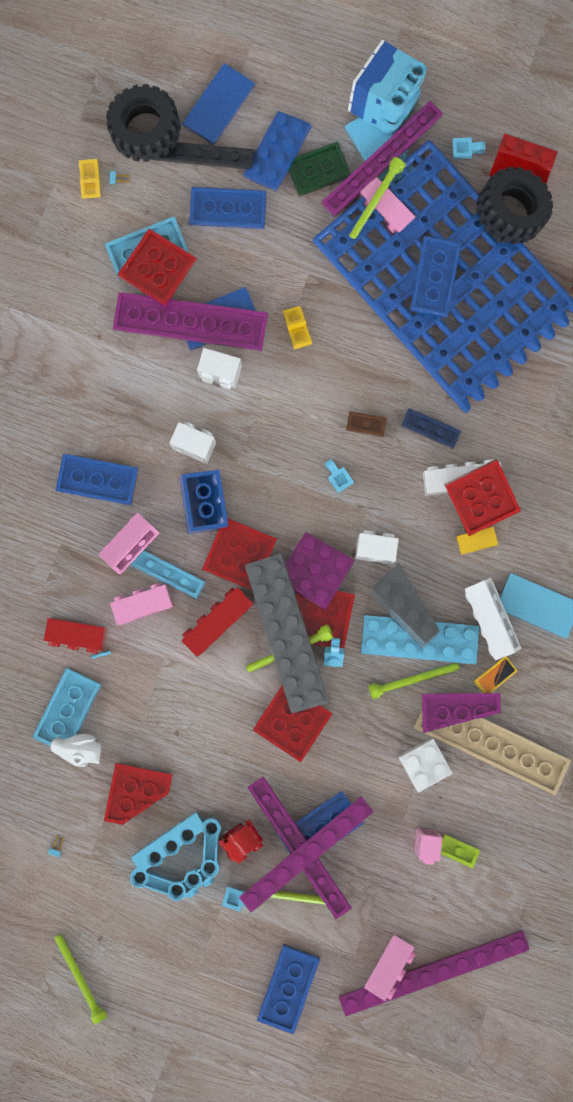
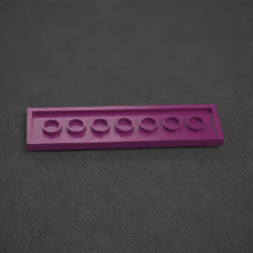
[113,292,268,352]

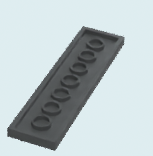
[245,553,329,714]

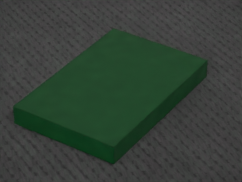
[288,141,351,197]

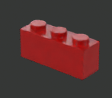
[43,618,107,654]

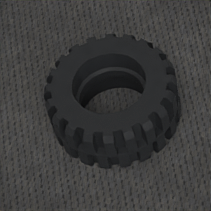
[106,84,181,162]
[476,167,553,244]

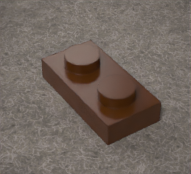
[346,411,387,438]

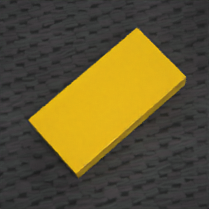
[456,527,498,555]

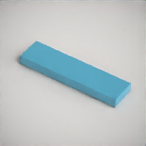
[130,550,206,599]

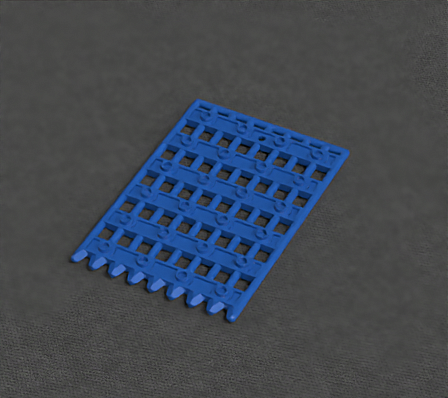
[313,140,573,413]

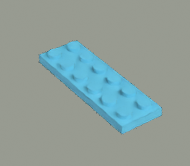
[361,615,479,664]

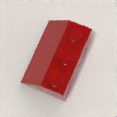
[489,133,558,183]

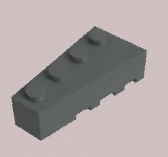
[370,563,440,649]

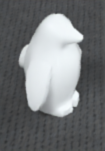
[50,734,101,767]

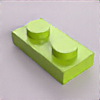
[441,834,481,868]

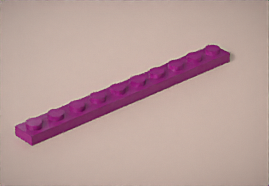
[339,930,530,1017]

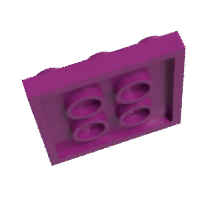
[286,532,355,610]

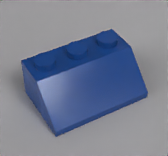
[179,470,228,534]

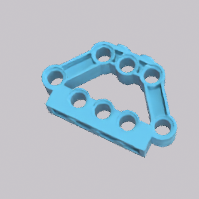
[130,811,222,901]

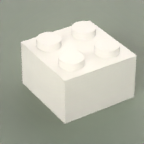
[197,348,242,389]
[169,422,216,464]
[355,530,399,565]
[398,738,453,793]

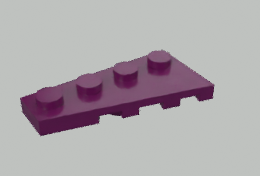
[422,693,501,733]

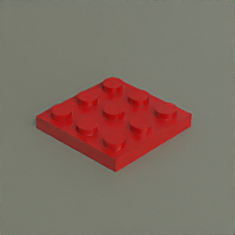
[117,229,197,307]
[444,459,521,536]
[202,518,277,591]
[296,591,355,649]
[253,685,333,762]

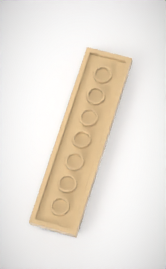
[414,693,572,796]

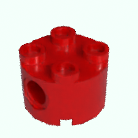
[218,819,264,863]

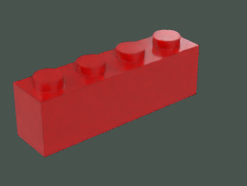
[181,587,254,657]

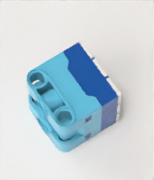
[348,40,427,136]

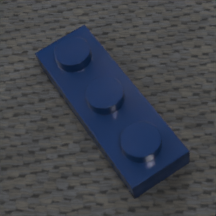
[401,408,461,449]

